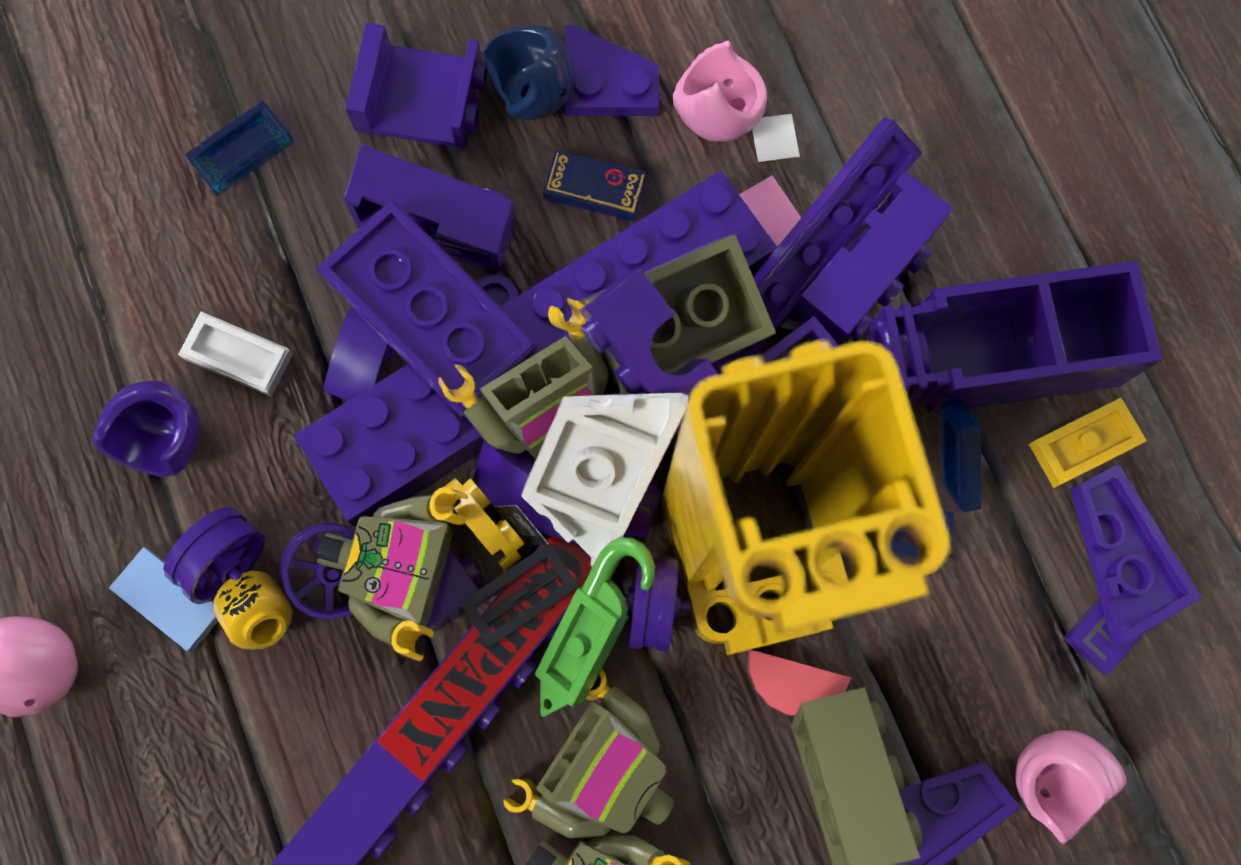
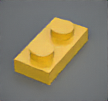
[1029,398,1147,488]

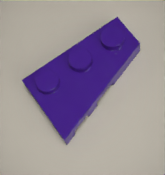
[1070,463,1202,647]
[898,762,1021,865]

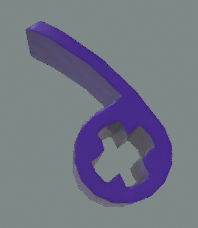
[324,307,396,401]

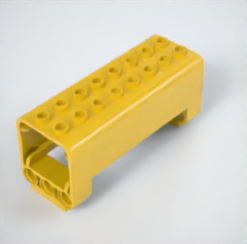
[662,341,950,656]

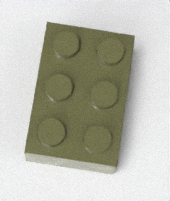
[579,234,776,395]
[791,687,923,865]

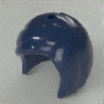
[481,25,573,121]

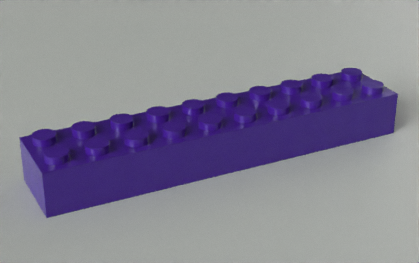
[294,170,777,528]

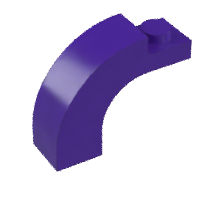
[472,440,662,543]

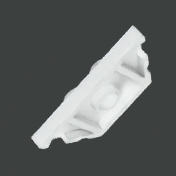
[522,393,688,567]

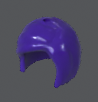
[92,380,200,477]

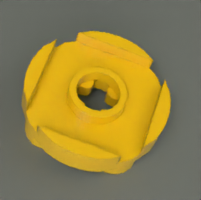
[444,478,524,571]

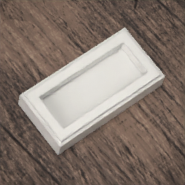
[178,312,293,397]

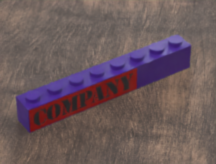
[270,535,592,865]

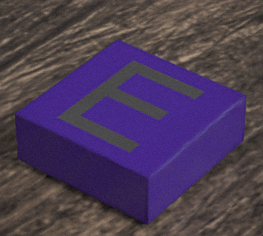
[1063,600,1141,674]

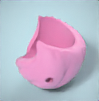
[673,40,767,142]
[0,616,78,717]
[1015,730,1126,844]

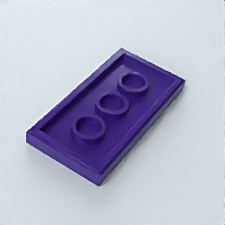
[315,199,538,419]

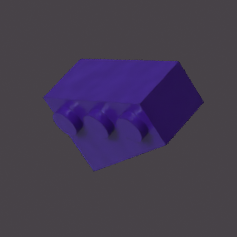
[343,144,516,271]
[792,171,954,347]

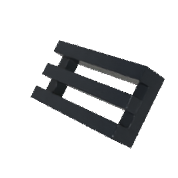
[460,542,580,649]

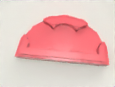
[748,650,851,716]

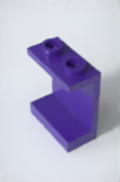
[345,22,488,149]

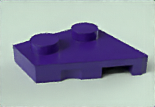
[565,25,659,116]

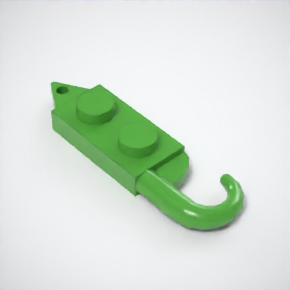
[534,537,655,717]

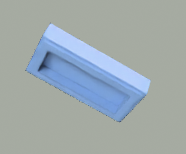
[109,547,218,652]

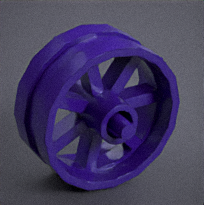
[163,507,265,605]
[279,522,355,620]
[623,556,690,652]

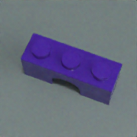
[579,269,719,441]

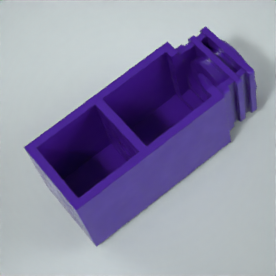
[867,261,1162,414]

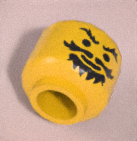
[213,571,293,650]

